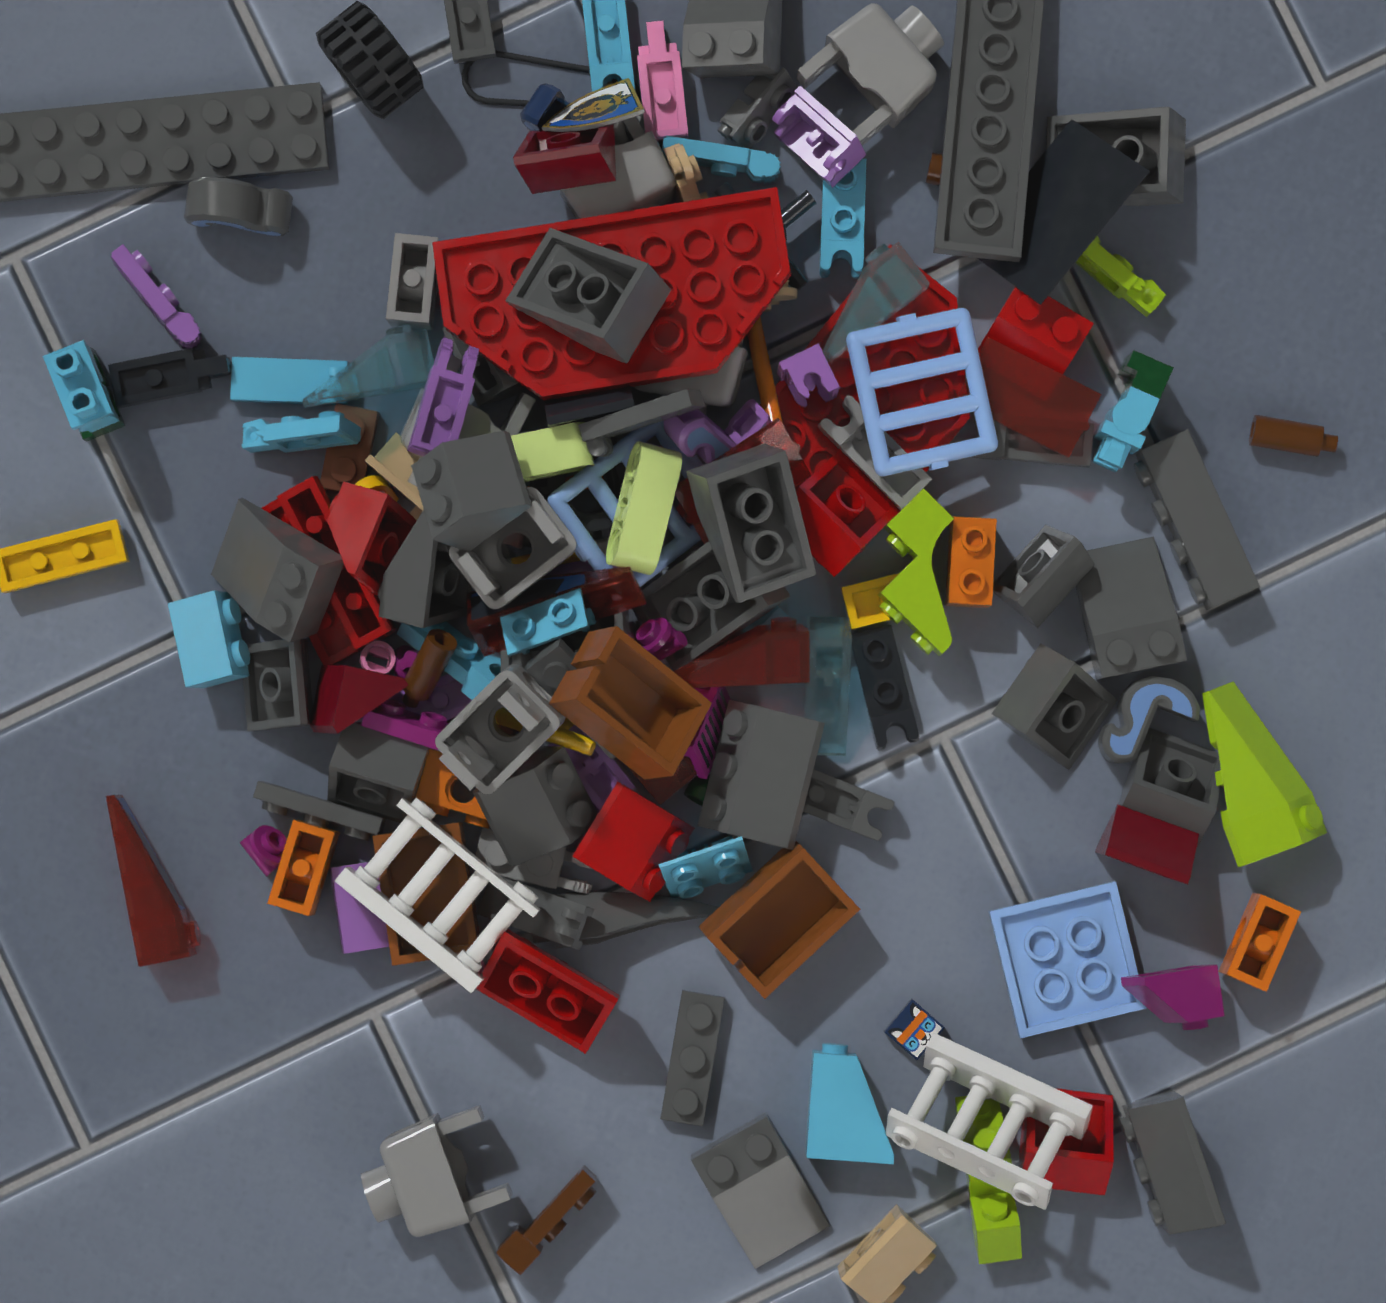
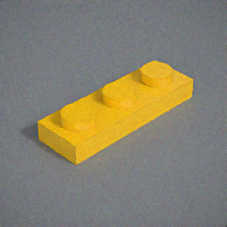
[0,519,130,593]

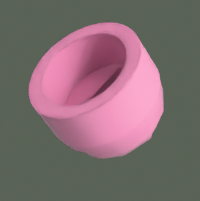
[360,641,396,674]

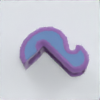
[664,399,774,464]

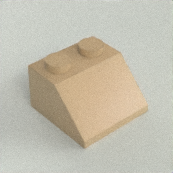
[837,1204,937,1303]

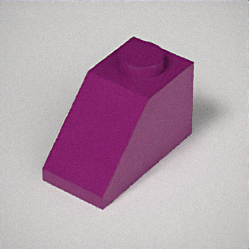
[1121,964,1225,1030]

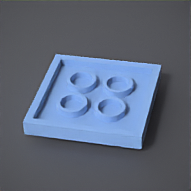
[988,881,1147,1038]

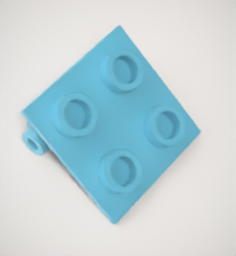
[659,835,753,898]

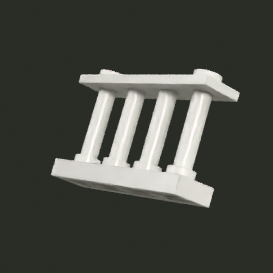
[335,797,541,993]
[886,1033,1093,1210]

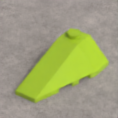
[1202,681,1327,867]

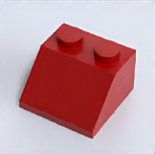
[978,287,1094,403]
[796,450,900,577]
[327,481,417,596]
[572,781,695,902]
[1019,1088,1114,1196]

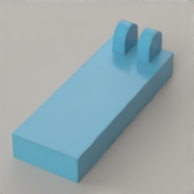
[230,357,349,405]

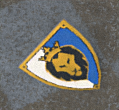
[542,78,645,145]

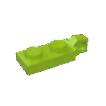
[1075,236,1166,317]

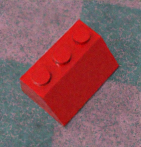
[476,929,620,1054]

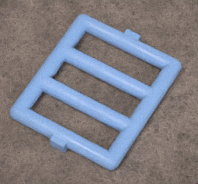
[846,308,998,477]
[547,421,706,601]

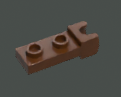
[496,1165,597,1275]

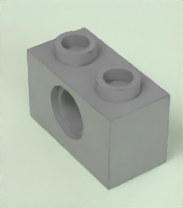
[386,233,440,330]

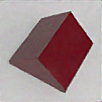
[513,124,616,194]
[310,665,409,734]
[1095,804,1199,885]

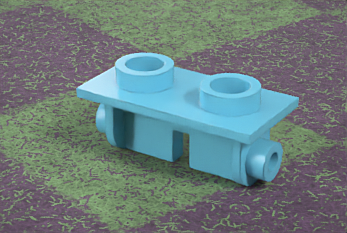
[500,588,596,657]

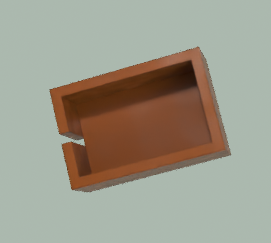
[549,626,712,780]
[373,822,480,966]
[698,841,861,999]

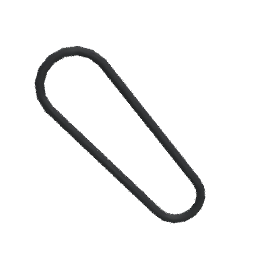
[461,50,618,106]

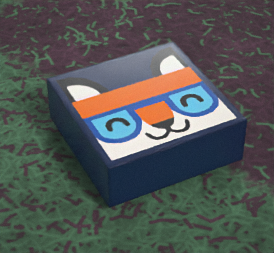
[884,998,945,1060]

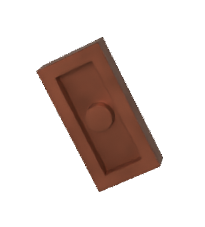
[320,403,380,492]

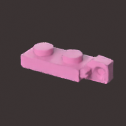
[637,21,689,142]

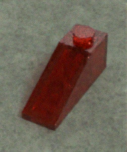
[673,617,810,688]

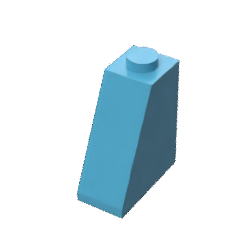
[805,1043,894,1164]

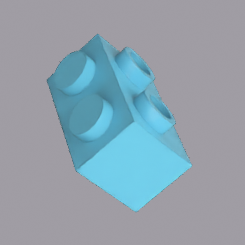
[168,590,250,689]

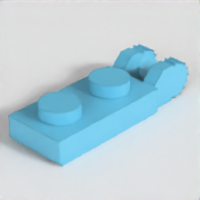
[662,136,781,184]

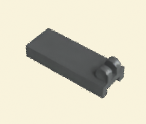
[578,389,705,457]
[476,877,595,951]

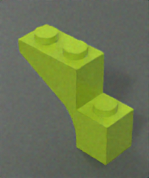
[878,488,954,656]
[955,1096,1022,1264]

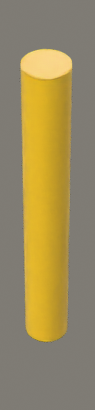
[495,707,596,756]

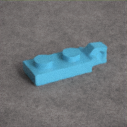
[242,411,361,453]

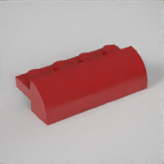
[261,476,397,665]

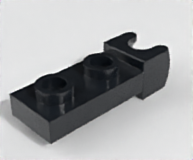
[849,625,919,751]

